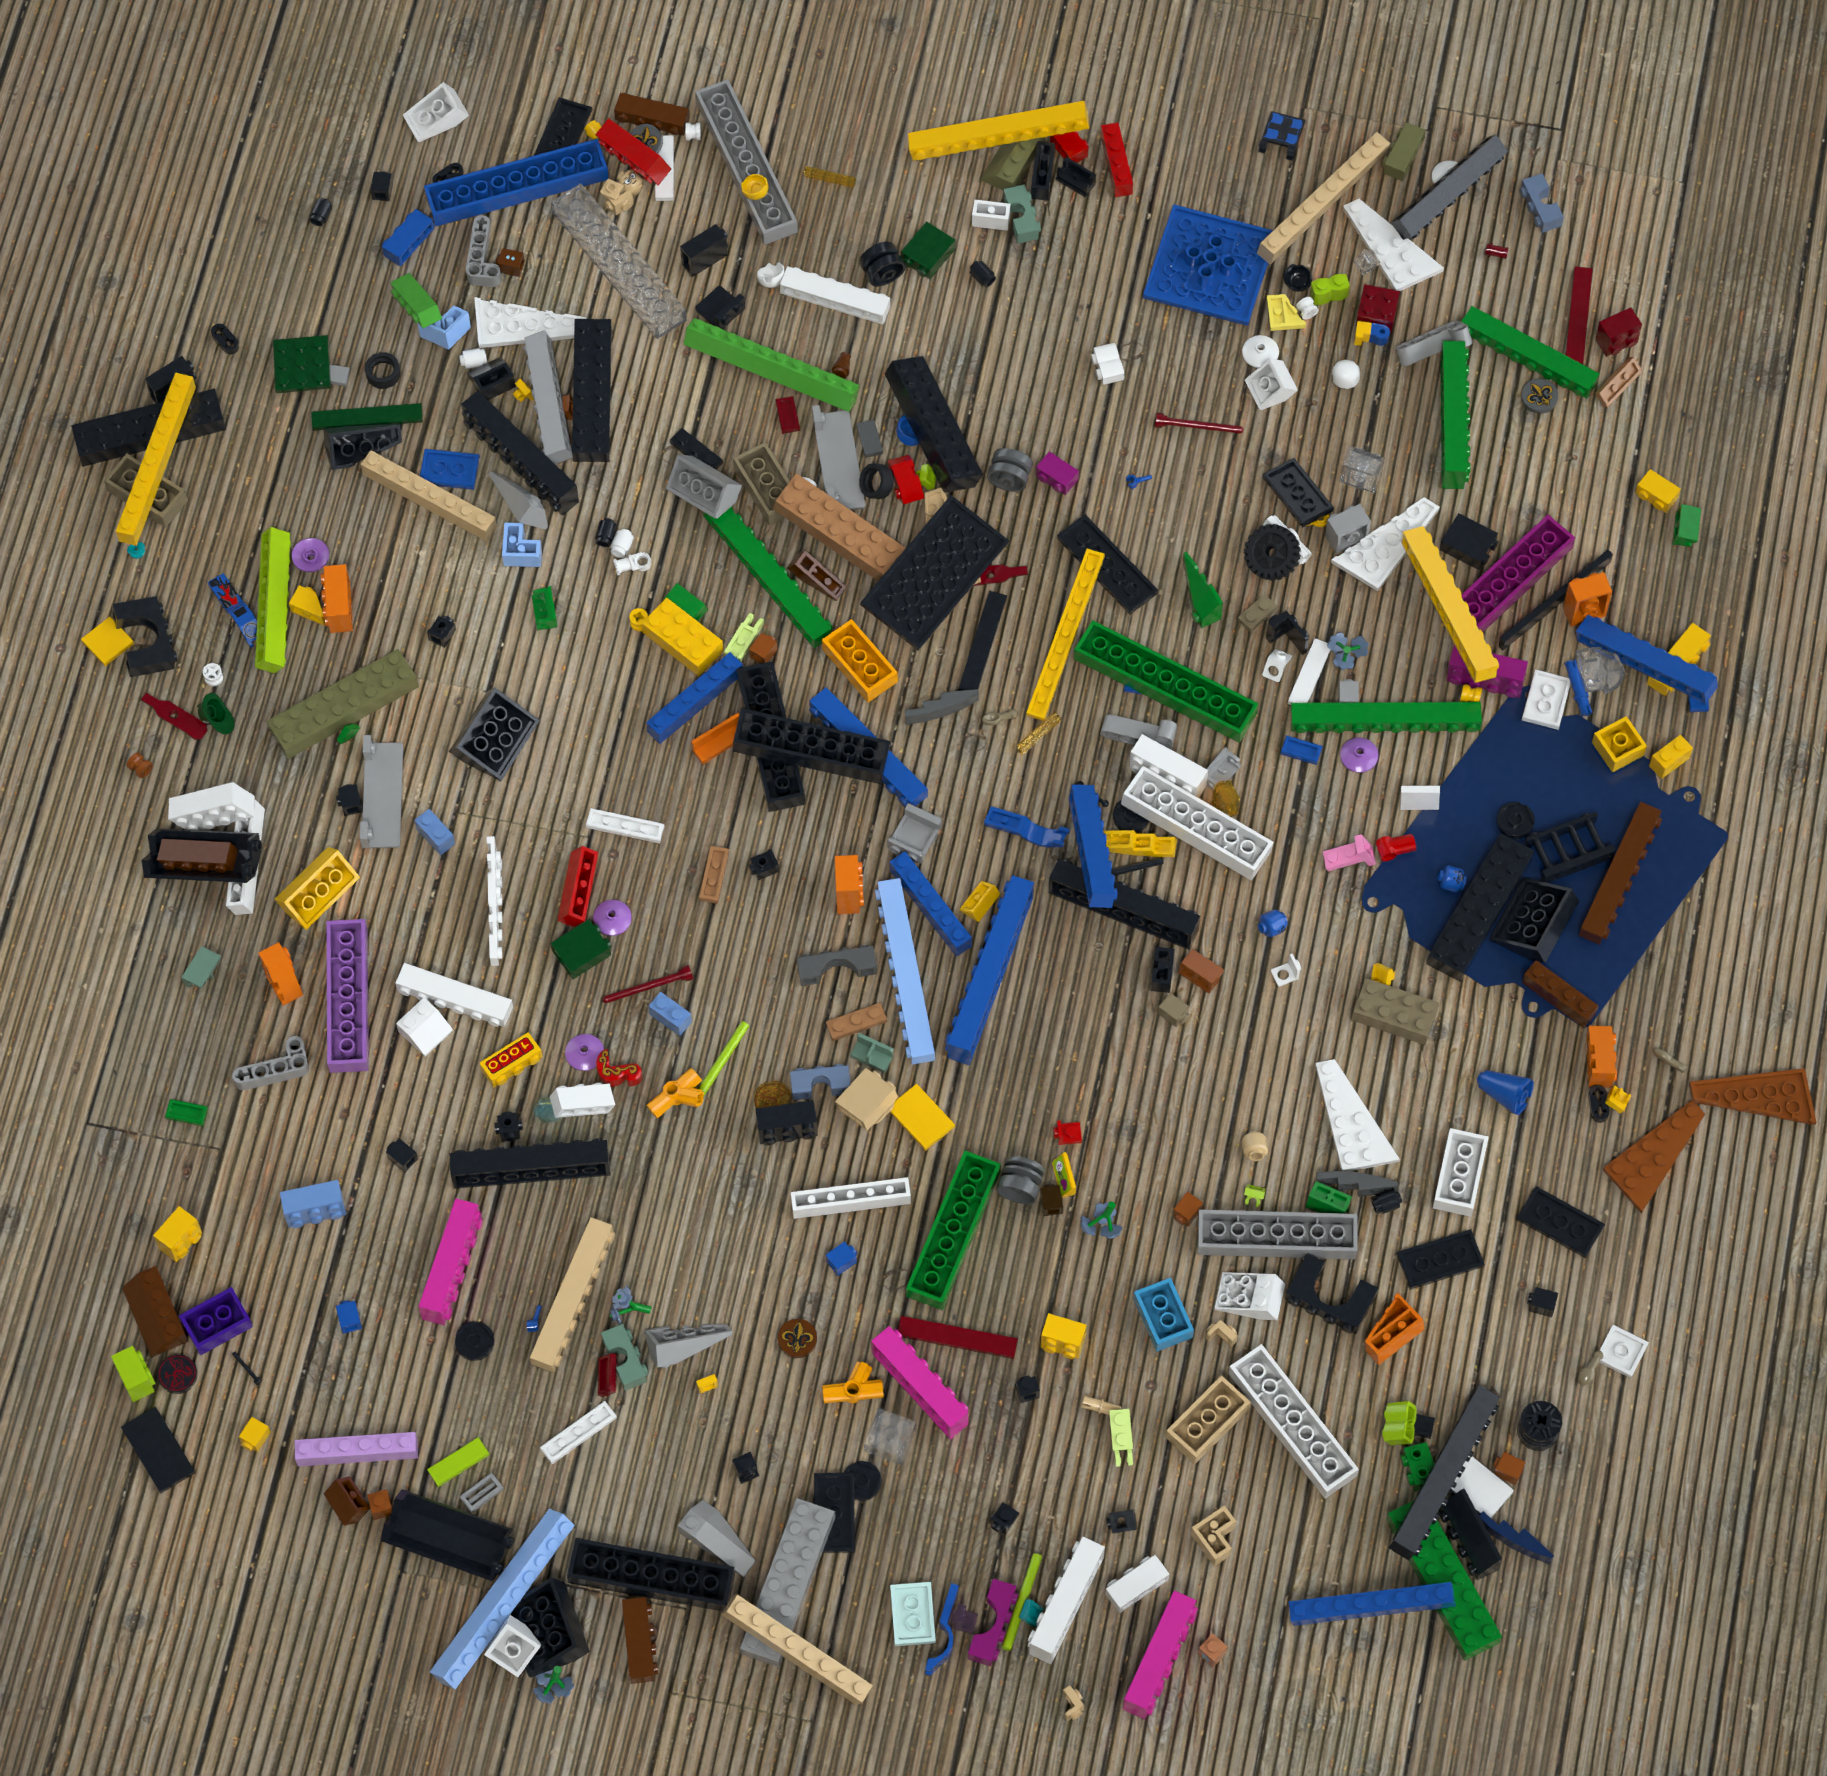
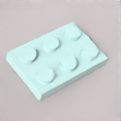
[890,1582,936,1646]

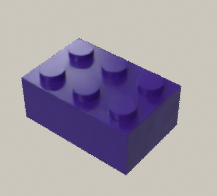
[179,1287,253,1356]

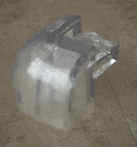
[1575,647,1625,694]

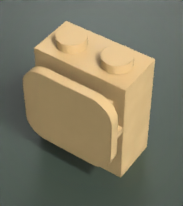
[835,1068,898,1131]

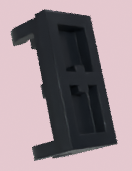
[1056,157,1096,198]

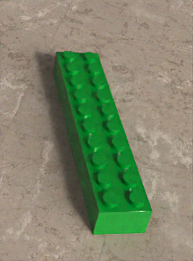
[1074,620,1259,743]

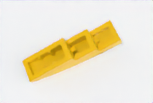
[1103,830,1177,857]

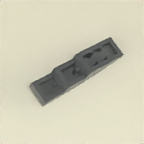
[905,689,979,725]
[1316,1171,1398,1197]

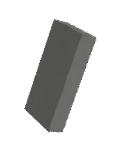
[856,420,883,458]

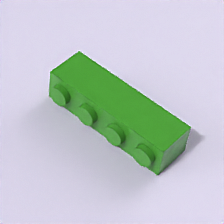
[390,273,442,328]

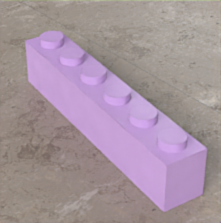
[295,1432,418,1466]

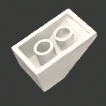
[403,82,469,142]

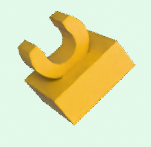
[513,379,534,402]
[1371,963,1395,986]
[1605,1086,1631,1113]

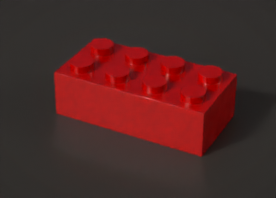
[595,118,671,186]

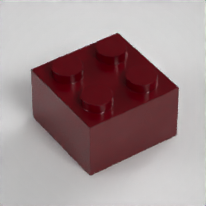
[1356,284,1400,333]
[1595,307,1642,357]

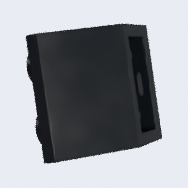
[467,357,516,400]

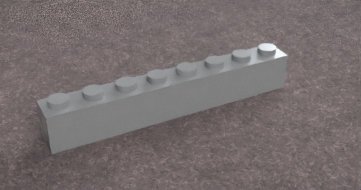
[524,330,573,464]

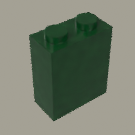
[901,221,956,279]
[550,919,612,980]

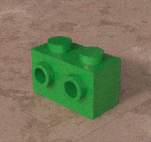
[1400,1442,1434,1491]

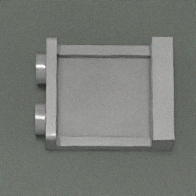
[887,803,942,864]

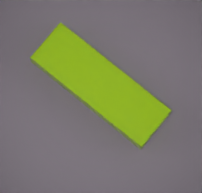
[427,1437,489,1487]

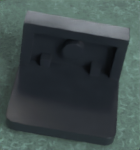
[695,286,745,329]
[1266,610,1309,655]

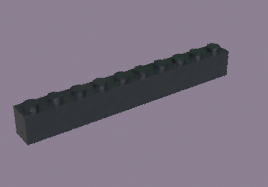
[1388,1385,1500,1561]

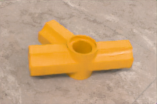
[646,1068,704,1118]
[822,1362,884,1404]

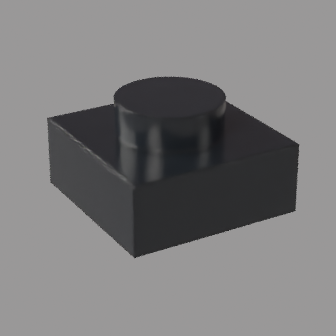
[1414,1414,1435,1439]

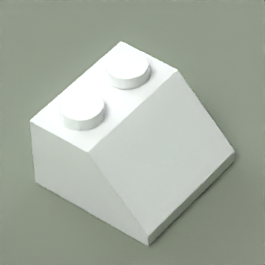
[1245,358,1298,410]
[396,998,453,1057]
[484,1615,541,1677]

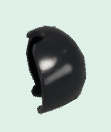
[1283,264,1313,292]

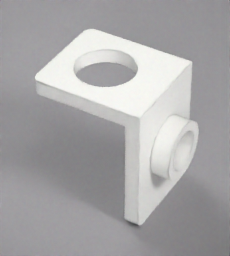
[1262,649,1292,682]
[1271,954,1301,987]

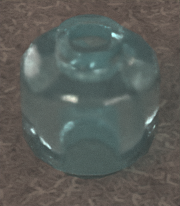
[534,1097,561,1123]

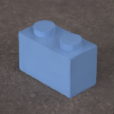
[414,809,455,856]
[649,992,692,1036]

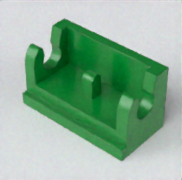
[1672,504,1701,547]
[664,583,708,621]
[531,586,557,631]
[1306,1181,1352,1214]

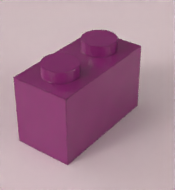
[1036,451,1079,495]

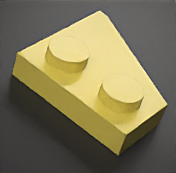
[1266,294,1306,331]

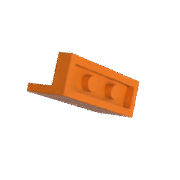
[691,713,740,765]

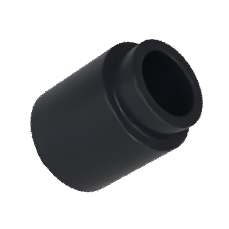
[309,198,333,226]
[969,261,996,288]
[595,518,617,547]
[1371,1189,1402,1214]

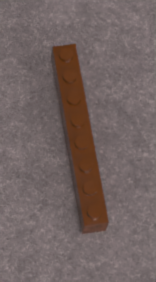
[1579,802,1662,945]

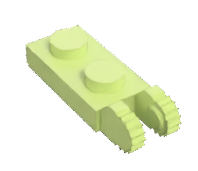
[724,613,764,662]
[1109,1409,1133,1467]

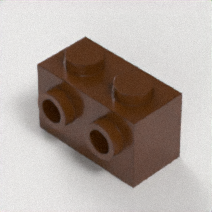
[323,1476,371,1526]

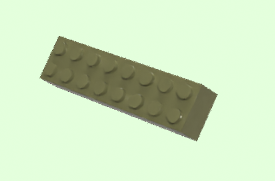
[266,649,419,760]

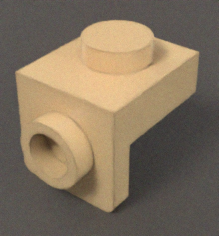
[600,179,624,201]
[604,190,634,215]
[1206,1320,1238,1347]
[1063,1685,1084,1721]

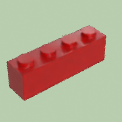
[1100,122,1133,197]
[557,846,599,927]

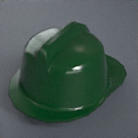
[197,693,235,735]

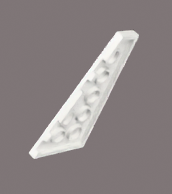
[1343,199,1444,291]
[474,297,587,348]
[1331,498,1439,591]
[487,836,503,966]
[1315,1059,1400,1172]

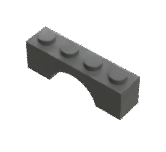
[797,945,877,986]

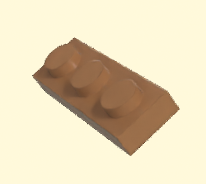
[1595,357,1642,407]
[699,846,730,904]
[826,1003,887,1041]

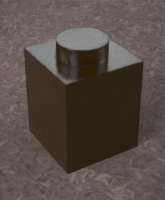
[1040,1184,1063,1216]

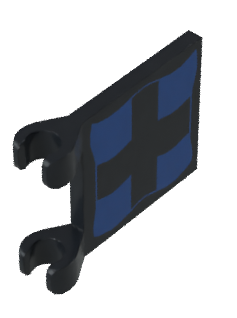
[1258,111,1306,161]

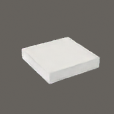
[1400,786,1440,810]
[1599,1325,1649,1378]

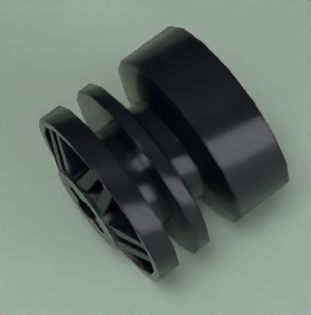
[1517,1401,1563,1451]

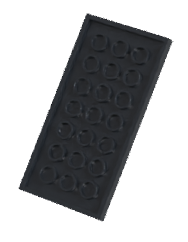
[860,495,1009,651]

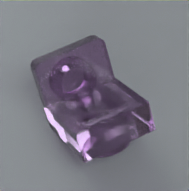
[951,1604,978,1634]

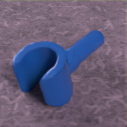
[1126,475,1152,489]
[527,1305,542,1332]

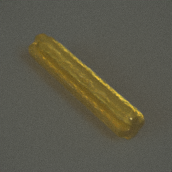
[804,166,856,188]
[1016,712,1061,755]

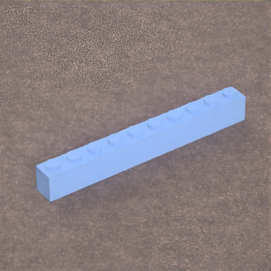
[875,878,935,1065]
[430,1509,575,1689]

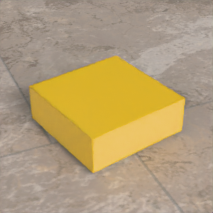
[696,1374,718,1393]

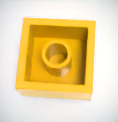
[1592,716,1647,772]
[153,1206,202,1262]
[1041,1313,1087,1359]

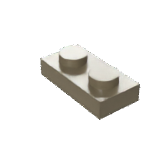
[1237,594,1277,633]

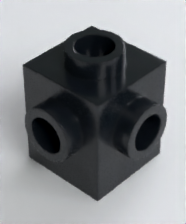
[494,1112,523,1142]

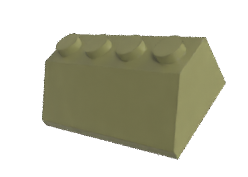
[981,137,1046,191]

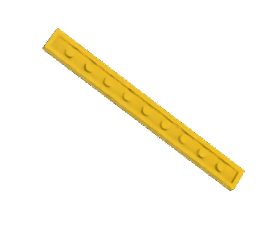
[1026,549,1105,721]

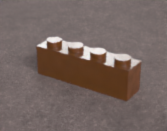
[614,92,690,136]
[157,839,238,873]
[1522,961,1598,1028]
[622,1597,658,1684]

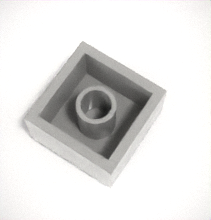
[1325,504,1371,554]

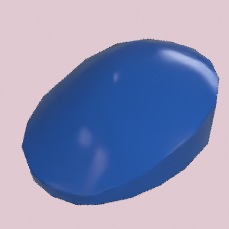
[896,415,919,446]

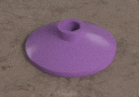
[292,538,329,572]
[1340,738,1378,773]
[593,900,632,936]
[565,1034,604,1071]

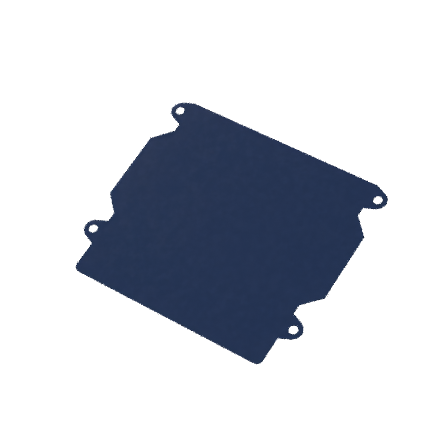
[1361,685,1728,1027]

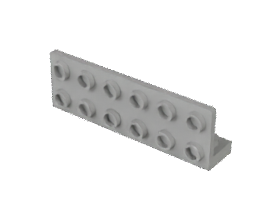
[812,405,865,510]
[360,735,403,848]

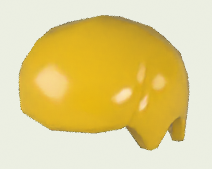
[741,174,769,200]

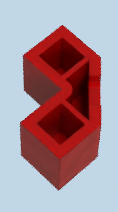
[887,455,924,505]

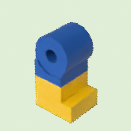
[1354,321,1390,346]

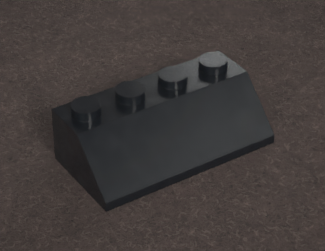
[1438,1488,1502,1580]

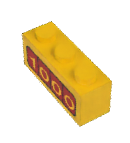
[479,1032,542,1088]

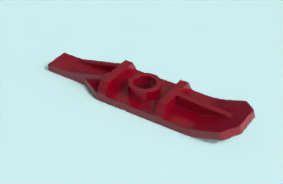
[973,564,1028,586]
[141,693,207,740]

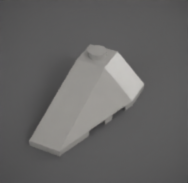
[678,1500,756,1578]

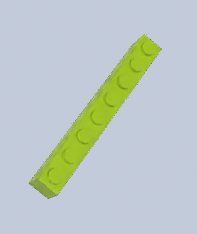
[255,527,291,673]

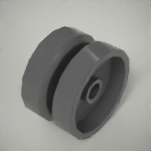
[987,448,1033,492]

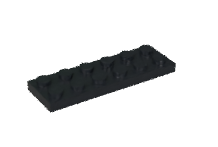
[1057,514,1158,615]

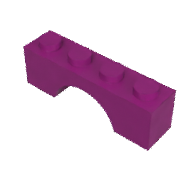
[968,1579,1019,1667]

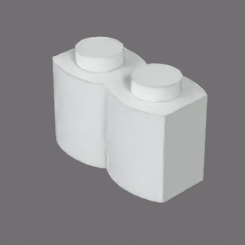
[1091,343,1124,385]

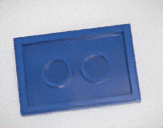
[420,449,480,490]

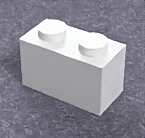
[972,200,1010,231]

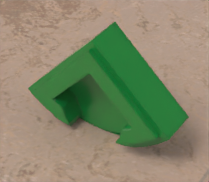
[337,724,360,744]

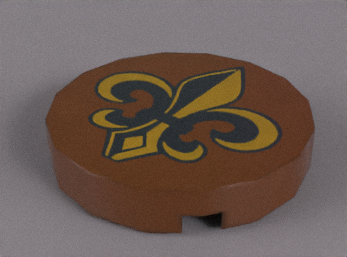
[778,1319,817,1358]

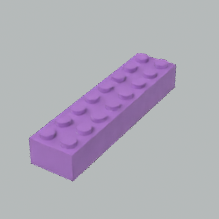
[326,919,369,1073]

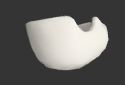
[757,262,785,288]
[1332,360,1360,389]

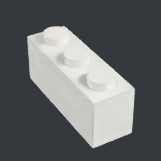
[550,1083,615,1118]
[1105,1555,1170,1614]

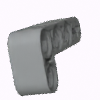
[466,215,501,287]
[1396,321,1472,366]
[1100,714,1177,750]
[232,1036,309,1090]

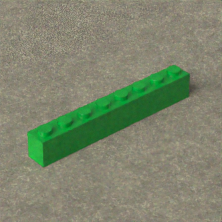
[1461,306,1600,399]

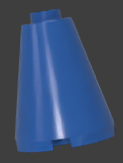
[1477,1070,1534,1115]

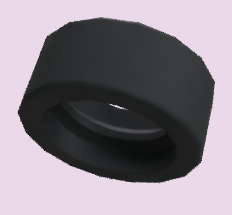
[365,352,401,389]
[859,463,894,499]

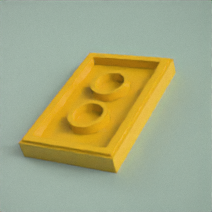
[890,1084,955,1151]

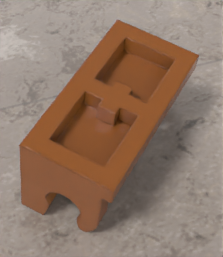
[1178,949,1224,994]

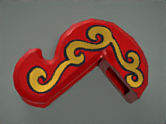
[596,1049,642,1087]

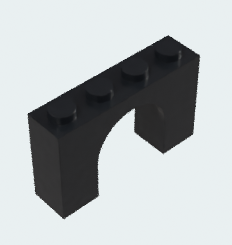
[112,596,177,677]
[1285,1253,1379,1334]

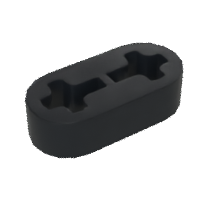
[432,163,464,183]
[211,324,239,355]
[1588,1085,1610,1123]

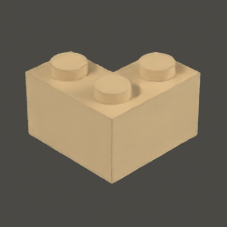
[1191,1505,1236,1567]

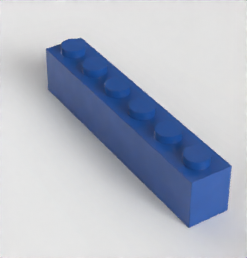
[646,652,743,744]
[890,852,972,957]

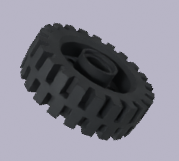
[1244,524,1301,581]

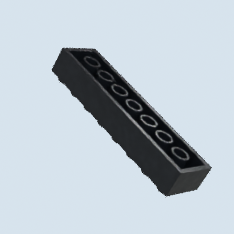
[572,319,612,462]
[885,356,983,493]
[71,388,226,467]
[461,390,579,516]
[736,661,806,812]
[732,708,890,784]
[1427,833,1534,982]
[1048,859,1200,950]
[449,1138,611,1189]
[567,1538,735,1611]

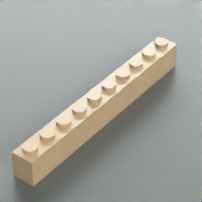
[1257,132,1390,265]

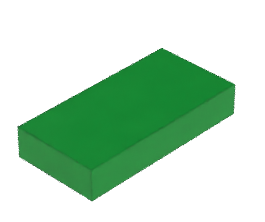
[165,1099,208,1127]

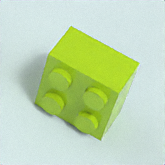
[111,1346,155,1402]

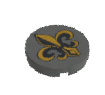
[630,124,663,154]
[1521,379,1558,414]

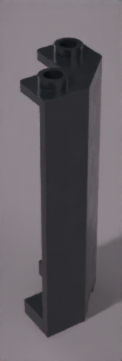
[141,828,262,883]
[380,1489,515,1581]

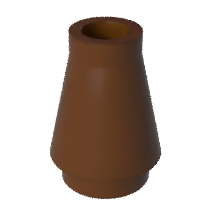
[832,352,851,379]

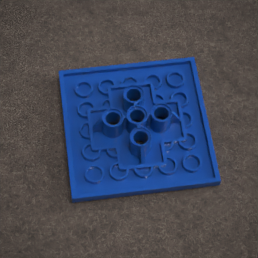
[1143,204,1274,326]

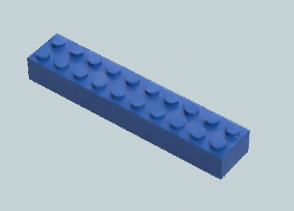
[424,139,609,227]
[945,875,1034,1066]

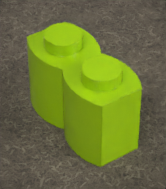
[1310,274,1350,305]
[1382,1401,1417,1446]

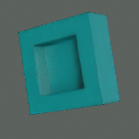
[1019,1599,1044,1627]

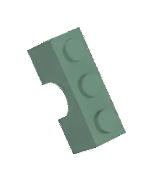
[1003,184,1041,244]
[601,1324,649,1391]

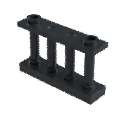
[1525,812,1616,883]

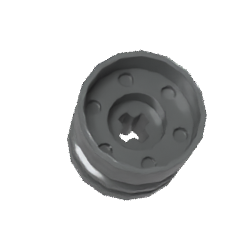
[996,1156,1045,1204]

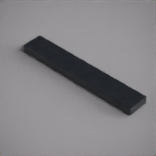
[959,591,1007,691]

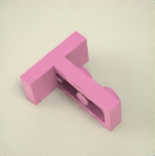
[1323,834,1376,871]

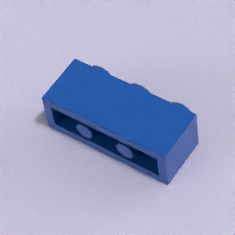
[382,209,434,267]

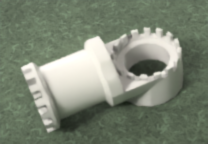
[613,552,651,575]

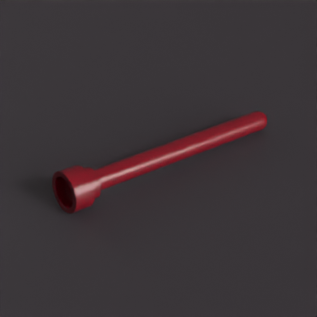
[1155,413,1244,434]
[602,965,693,1003]

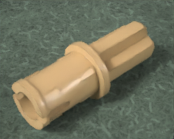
[1081,1395,1121,1415]

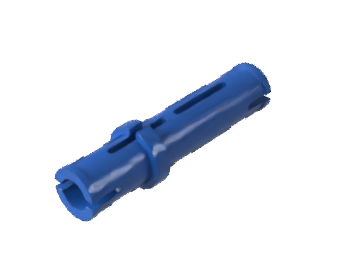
[1564,660,1593,717]

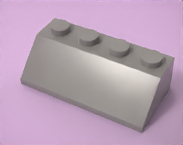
[666,455,742,518]

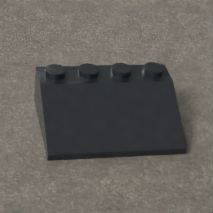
[449,687,540,781]
[1489,877,1579,963]
[508,1577,590,1678]

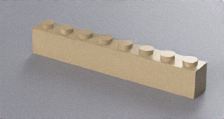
[361,451,497,541]
[530,1217,615,1372]
[721,1595,873,1705]

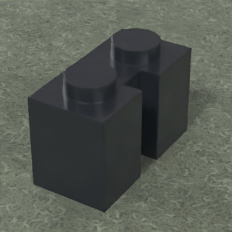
[1151,947,1175,993]

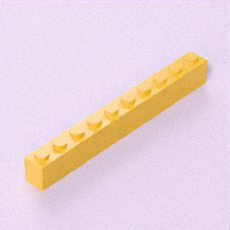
[908,101,1089,161]
[116,373,196,546]
[1401,526,1499,683]

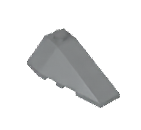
[489,472,548,529]
[644,1323,732,1368]

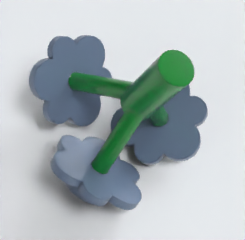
[1327,632,1369,670]
[1080,1201,1122,1239]
[609,1285,651,1325]
[533,1666,574,1703]

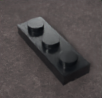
[670,428,723,470]

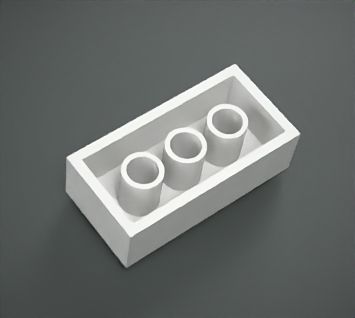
[1129,734,1208,798]
[168,782,255,830]
[1433,1128,1488,1217]

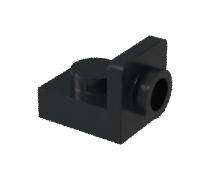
[989,1502,1020,1534]

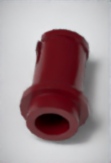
[1485,243,1509,259]

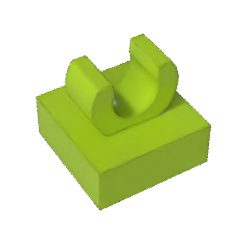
[916,464,936,490]
[1244,1184,1266,1207]

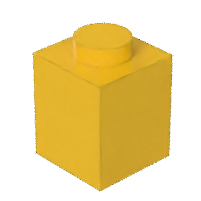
[239,1417,271,1452]

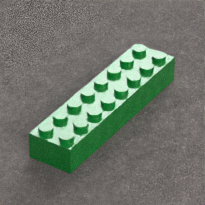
[1440,341,1471,489]
[906,1150,1001,1311]
[1386,1501,1502,1661]

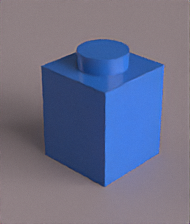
[826,1241,857,1276]
[336,1300,362,1334]

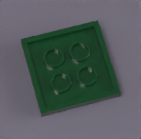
[273,335,331,393]

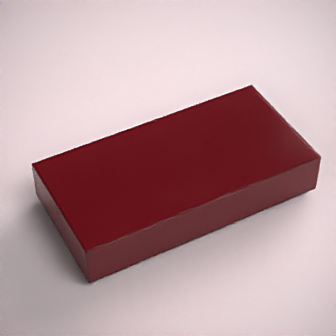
[775,396,800,434]
[598,1353,616,1397]

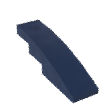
[1479,1511,1554,1564]

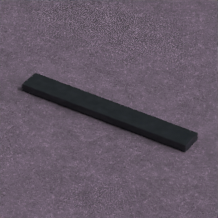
[1498,550,1613,651]

